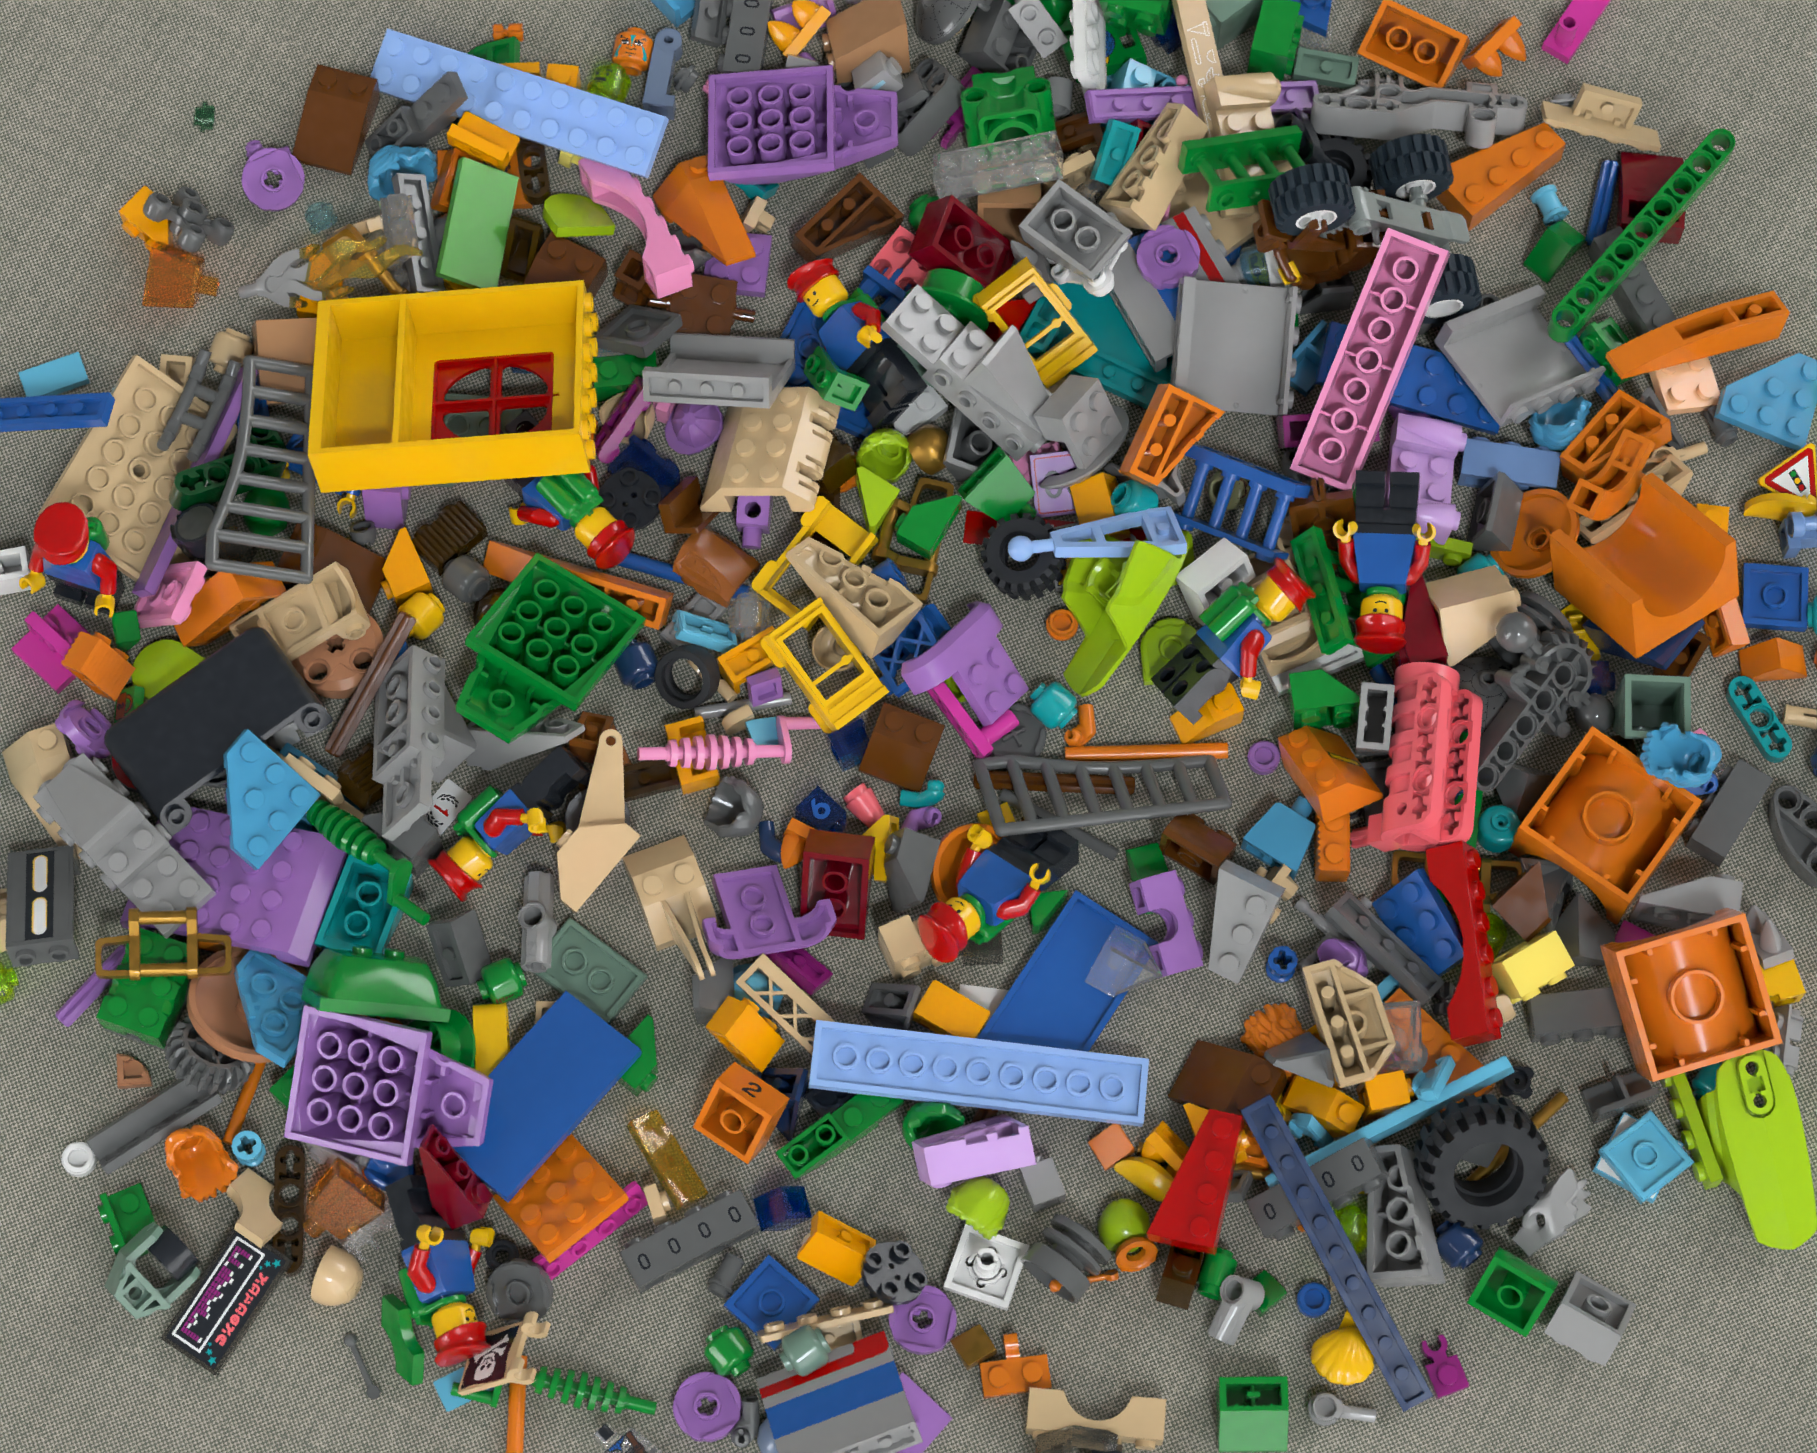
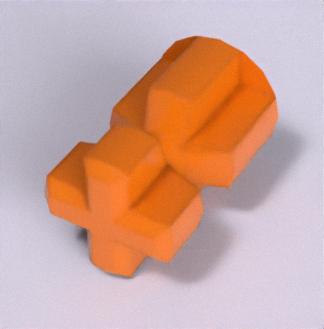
[493,23,524,42]

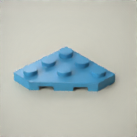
[1714,353,1817,451]
[223,729,321,870]
[234,950,308,1068]

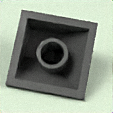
[884,827,940,913]

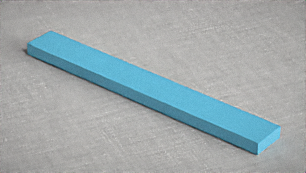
[1265,1056,1515,1188]

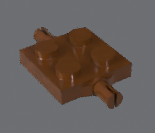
[647,274,755,336]
[1288,477,1356,571]

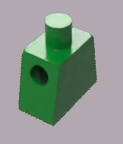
[957,447,1037,522]

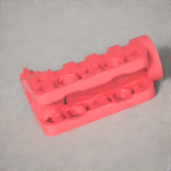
[1350,662,1483,852]

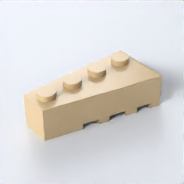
[1099,103,1209,231]

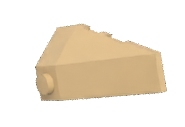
[785,537,923,659]

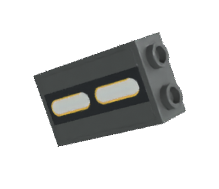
[6,845,80,967]

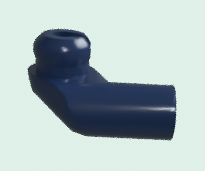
[758,821,782,863]

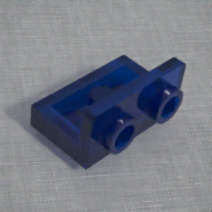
[607,434,680,500]

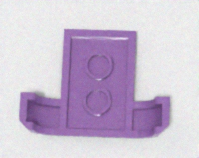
[901,601,1029,727]
[702,865,837,959]

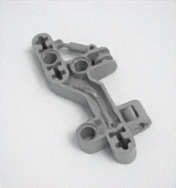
[1310,73,1528,149]

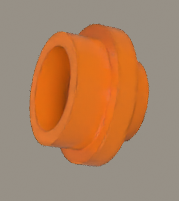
[1046,609,1078,641]

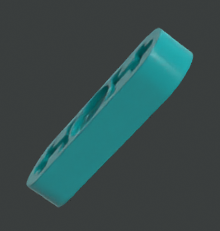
[1726,676,1792,763]

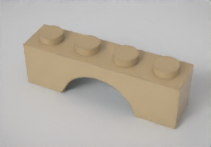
[1025,1387,1166,1450]

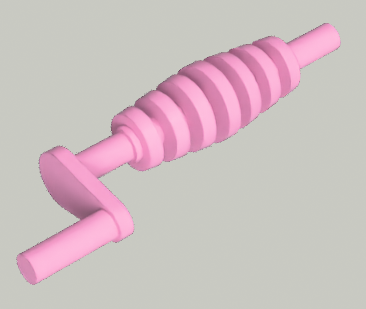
[637,715,821,770]

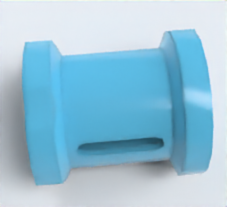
[1530,184,1569,226]
[231,1130,266,1167]

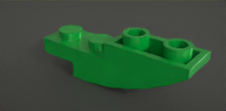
[775,1094,904,1180]

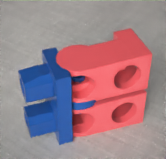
[858,225,928,319]

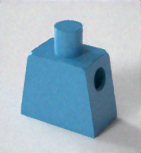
[1241,796,1316,880]

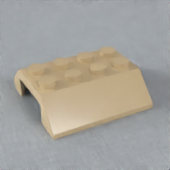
[700,387,841,512]

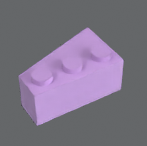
[911,1114,1036,1188]

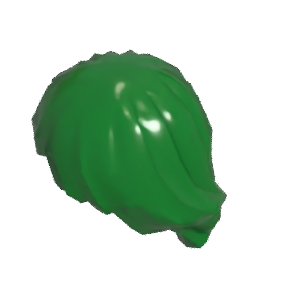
[902,1101,965,1150]

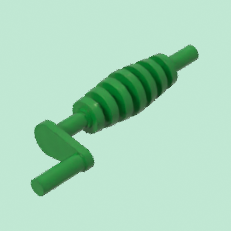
[307,799,430,926]
[450,1366,657,1415]

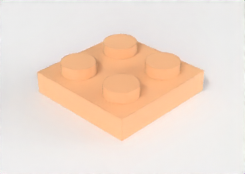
[1649,357,1720,415]

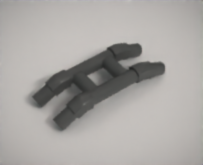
[156,348,242,462]

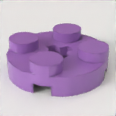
[241,148,305,212]
[1136,225,1200,290]
[55,700,112,759]
[889,1285,957,1355]
[673,1372,742,1442]

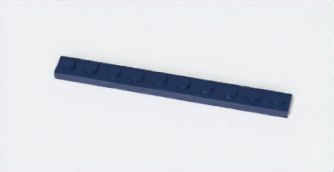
[1240,1094,1433,1412]

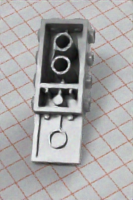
[880,284,1052,461]
[372,645,477,841]
[33,753,216,939]

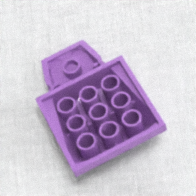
[708,65,899,185]
[284,1004,493,1166]

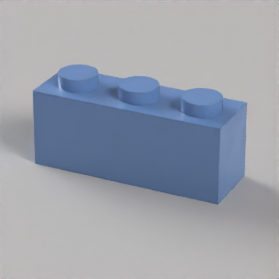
[1457,437,1561,493]

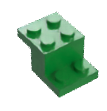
[1099,0,1174,37]

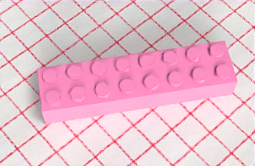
[1290,228,1450,494]

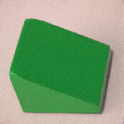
[111,610,141,653]
[1252,1270,1288,1317]

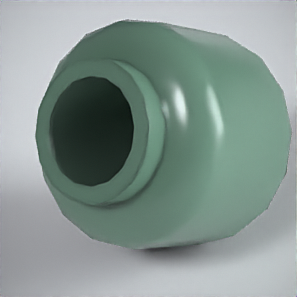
[778,1325,832,1376]

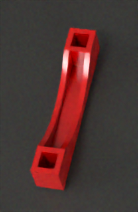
[1426,840,1503,1047]

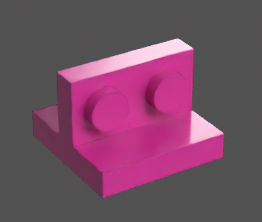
[11,604,91,694]

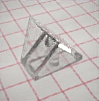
[1085,925,1163,998]

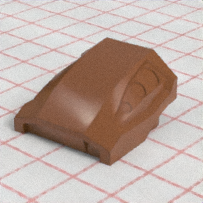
[673,525,760,608]

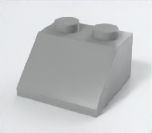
[1544,1271,1637,1367]

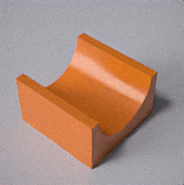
[1549,472,1739,659]
[1508,726,1703,925]
[1600,907,1783,1082]

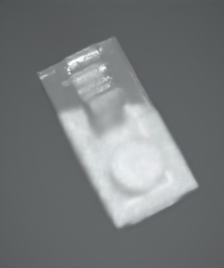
[336,1197,396,1262]

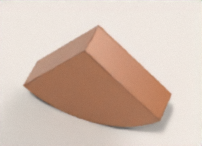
[116,1054,153,1089]

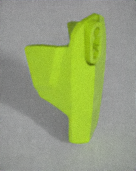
[1061,535,1189,697]
[1696,1049,1817,1250]

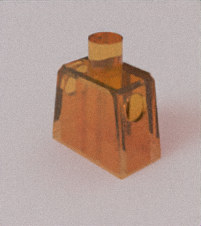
[142,241,220,309]
[303,1157,386,1239]

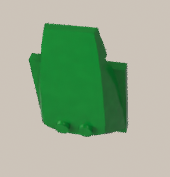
[456,552,646,744]

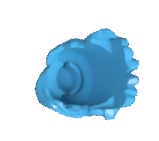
[367,145,437,201]
[1529,396,1592,452]
[1640,722,1722,788]

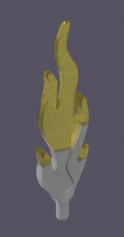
[238,236,423,308]

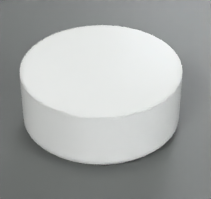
[61,1142,97,1177]

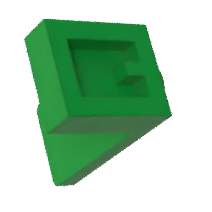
[804,346,870,412]

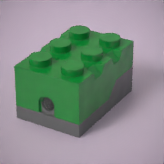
[96,928,204,1052]

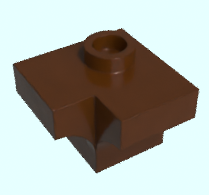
[612,249,660,307]

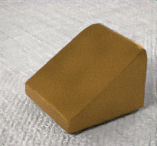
[950,1324,997,1371]

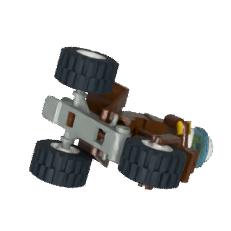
[1235,134,1482,324]

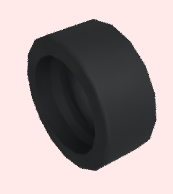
[654,644,720,709]

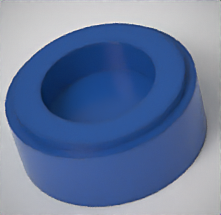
[1296,1282,1331,1318]

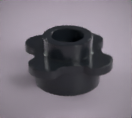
[1499,1066,1534,1099]

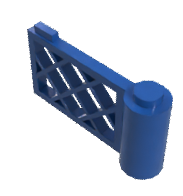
[871,558,939,698]

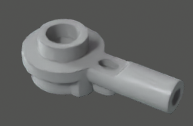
[1307,1392,1376,1426]

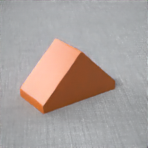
[1737,637,1807,682]

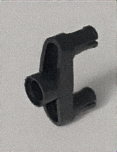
[1274,108,1340,165]

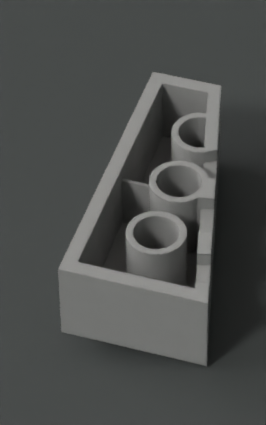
[1367,1144,1446,1288]

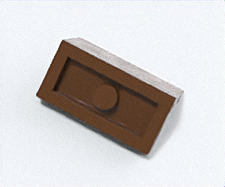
[658,476,720,534]

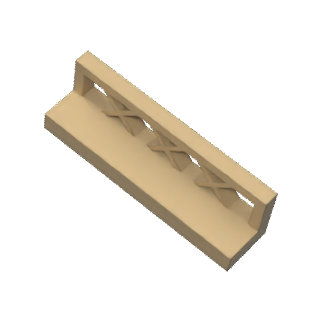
[735,954,835,1055]

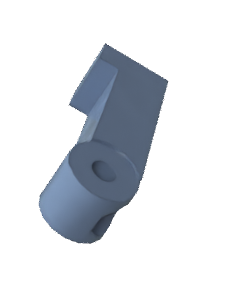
[642,28,683,120]

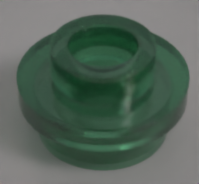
[193,101,215,133]

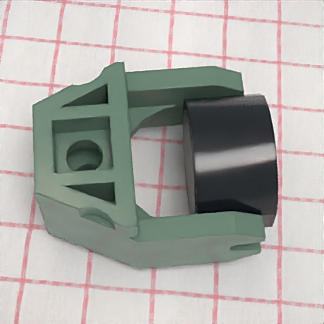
[104,1222,201,1319]

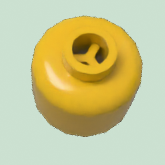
[397,592,445,640]

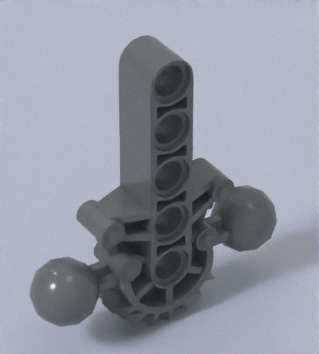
[1476,612,1615,792]

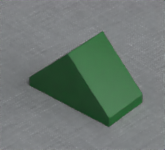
[1523,219,1586,284]

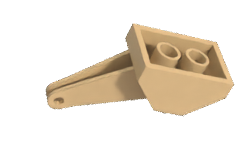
[556,729,640,913]
[622,835,719,981]

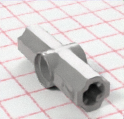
[518,871,557,973]

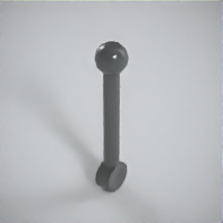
[344,1333,381,1400]

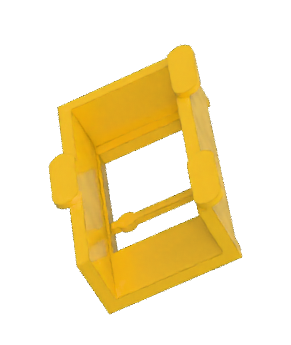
[972,257,1098,389]
[751,496,879,632]
[760,597,889,734]

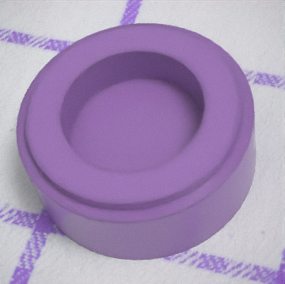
[1247,741,1280,775]

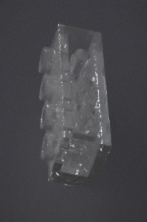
[932,131,1063,199]

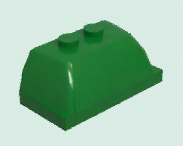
[301,945,451,1023]

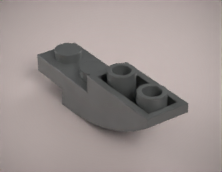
[365,71,468,157]

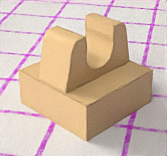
[741,196,776,234]

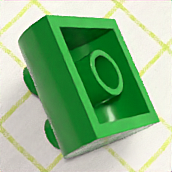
[1467,1246,1559,1338]

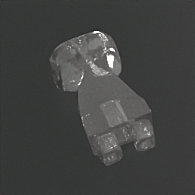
[366,193,419,296]

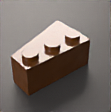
[791,172,905,263]

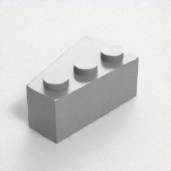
[1208,859,1286,984]

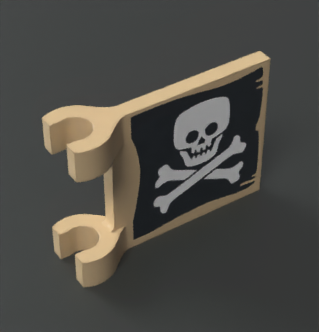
[457,1311,551,1396]

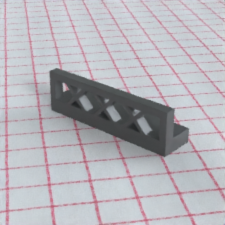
[392,173,445,293]
[1323,891,1445,1007]
[85,1078,223,1175]

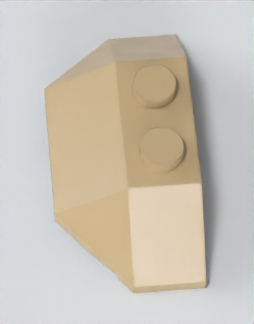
[1578,454,1693,544]
[1302,959,1396,1088]

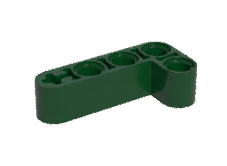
[169,427,287,512]

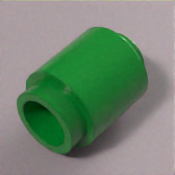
[1196,1248,1238,1301]

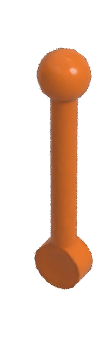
[1049,1269,1119,1292]

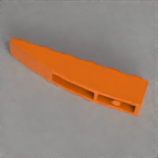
[1605,290,1790,379]
[483,540,674,630]

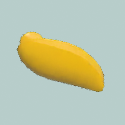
[1743,492,1817,521]
[1114,1157,1174,1202]

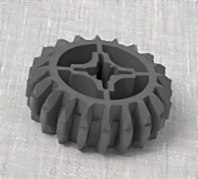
[165,1016,255,1095]

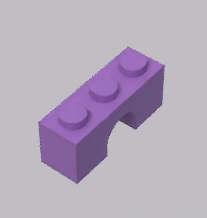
[1129,870,1203,979]

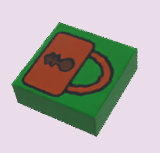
[114,685,145,723]

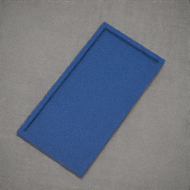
[977,890,1158,1052]
[453,991,642,1202]

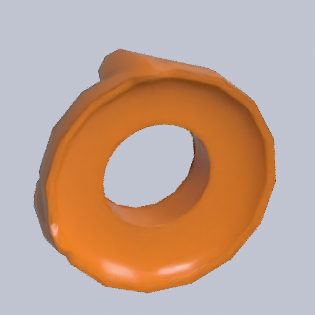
[1115,1236,1158,1272]

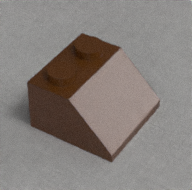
[858,702,945,792]
[1159,814,1237,885]

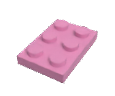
[133,561,207,628]

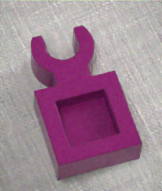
[1420,1334,1470,1400]

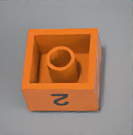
[693,1062,790,1164]

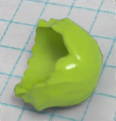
[855,428,912,484]
[945,1176,1010,1240]

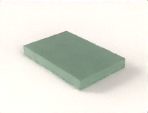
[532,917,648,1025]

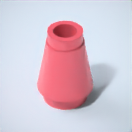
[843,783,885,828]

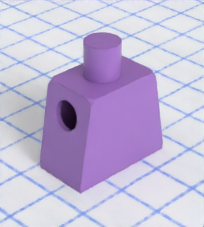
[736,496,773,550]

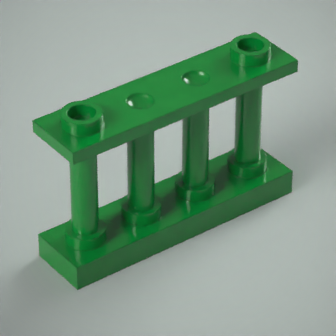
[1178,125,1306,212]
[1290,526,1395,669]

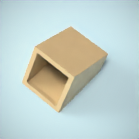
[1425,565,1521,667]

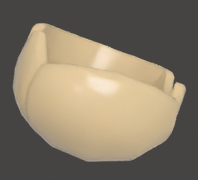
[812,626,863,672]

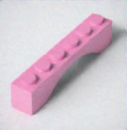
[578,158,695,299]

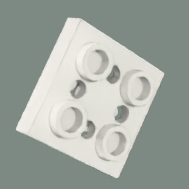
[943,1224,1029,1311]

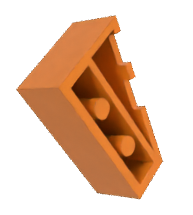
[1118,384,1225,486]
[1560,389,1672,484]
[174,561,287,647]

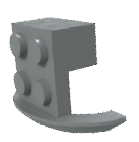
[1034,375,1130,489]

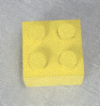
[1491,930,1575,1004]

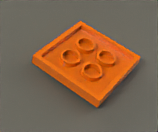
[493,1134,630,1264]

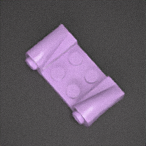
[1385,413,1467,545]

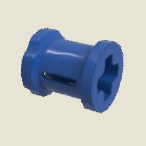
[1266,946,1298,983]

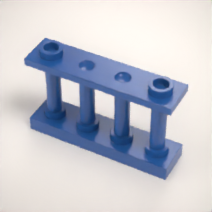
[1173,444,1311,563]

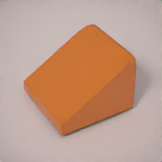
[1088,1124,1135,1171]

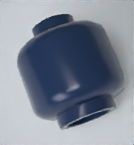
[614,639,658,690]
[1435,1220,1484,1270]

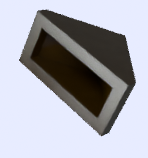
[500,216,545,283]

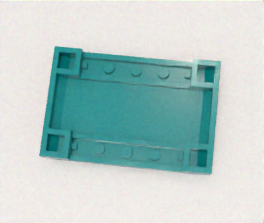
[1020,280,1173,409]

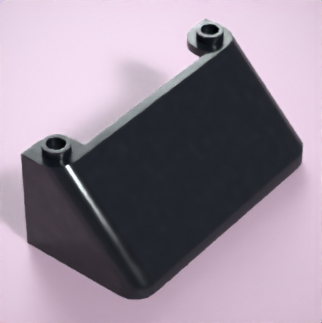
[104,627,334,836]

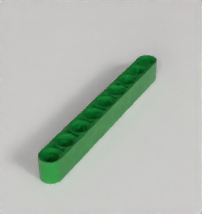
[1547,128,1736,343]

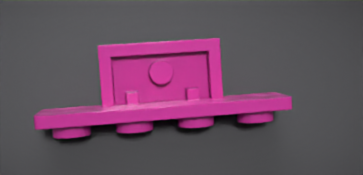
[532,1181,648,1280]

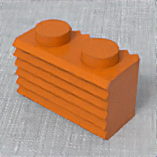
[61,631,136,701]
[1313,813,1350,882]

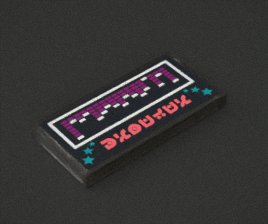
[160,1229,294,1376]

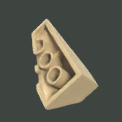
[2,723,82,859]

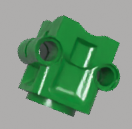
[960,66,1057,168]

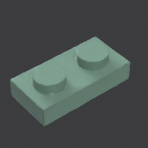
[1293,47,1360,89]

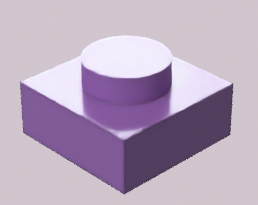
[746,667,784,707]

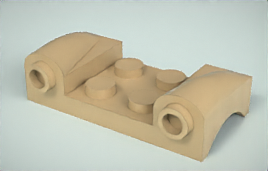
[1203,72,1293,180]
[1246,537,1325,677]
[229,561,371,661]

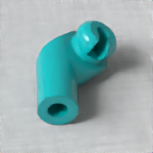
[899,780,945,808]

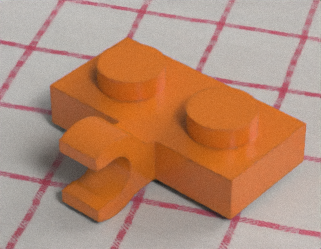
[979,1333,1052,1399]

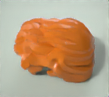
[1240,1003,1306,1083]
[165,1125,239,1203]

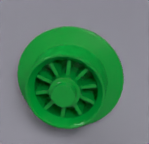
[904,268,989,332]
[408,1009,476,1068]

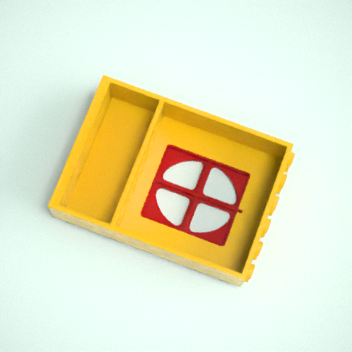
[308,280,599,493]

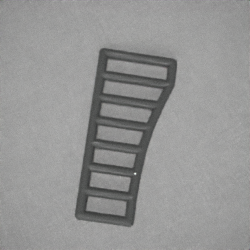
[205,355,315,585]
[973,754,1232,837]

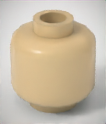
[209,328,254,374]

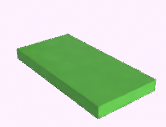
[435,157,519,289]

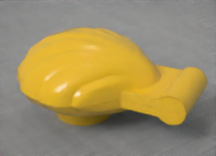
[1311,1309,1374,1386]

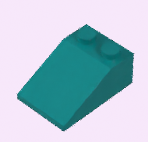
[314,855,414,954]

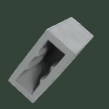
[1356,682,1395,758]

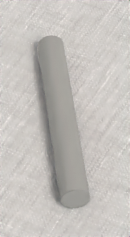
[694,692,792,719]

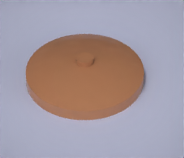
[187,947,308,1063]

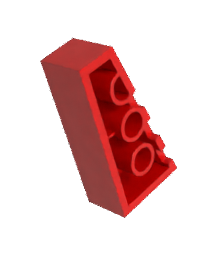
[1146,1109,1244,1255]

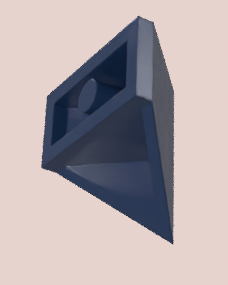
[757,1068,809,1142]

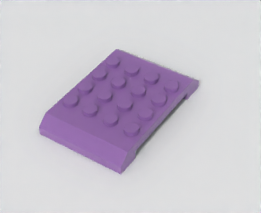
[120,807,349,967]

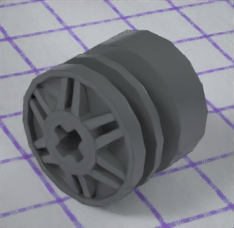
[1488,591,1574,676]
[1021,1214,1112,1304]

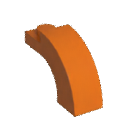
[1565,428,1656,521]

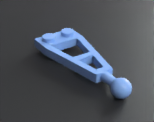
[1008,506,1187,561]

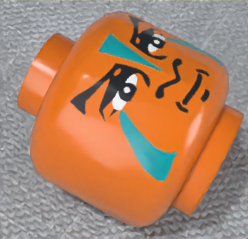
[612,27,654,76]

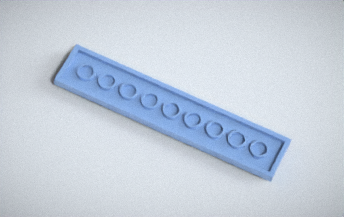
[370,28,669,179]
[808,1020,1149,1127]

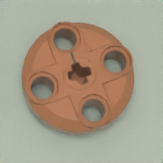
[292,612,384,699]

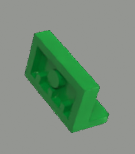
[97,1183,157,1258]

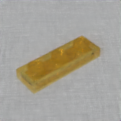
[626,1110,708,1210]

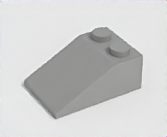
[1019,179,1133,282]
[1629,874,1744,929]

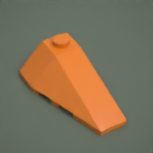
[653,154,756,266]

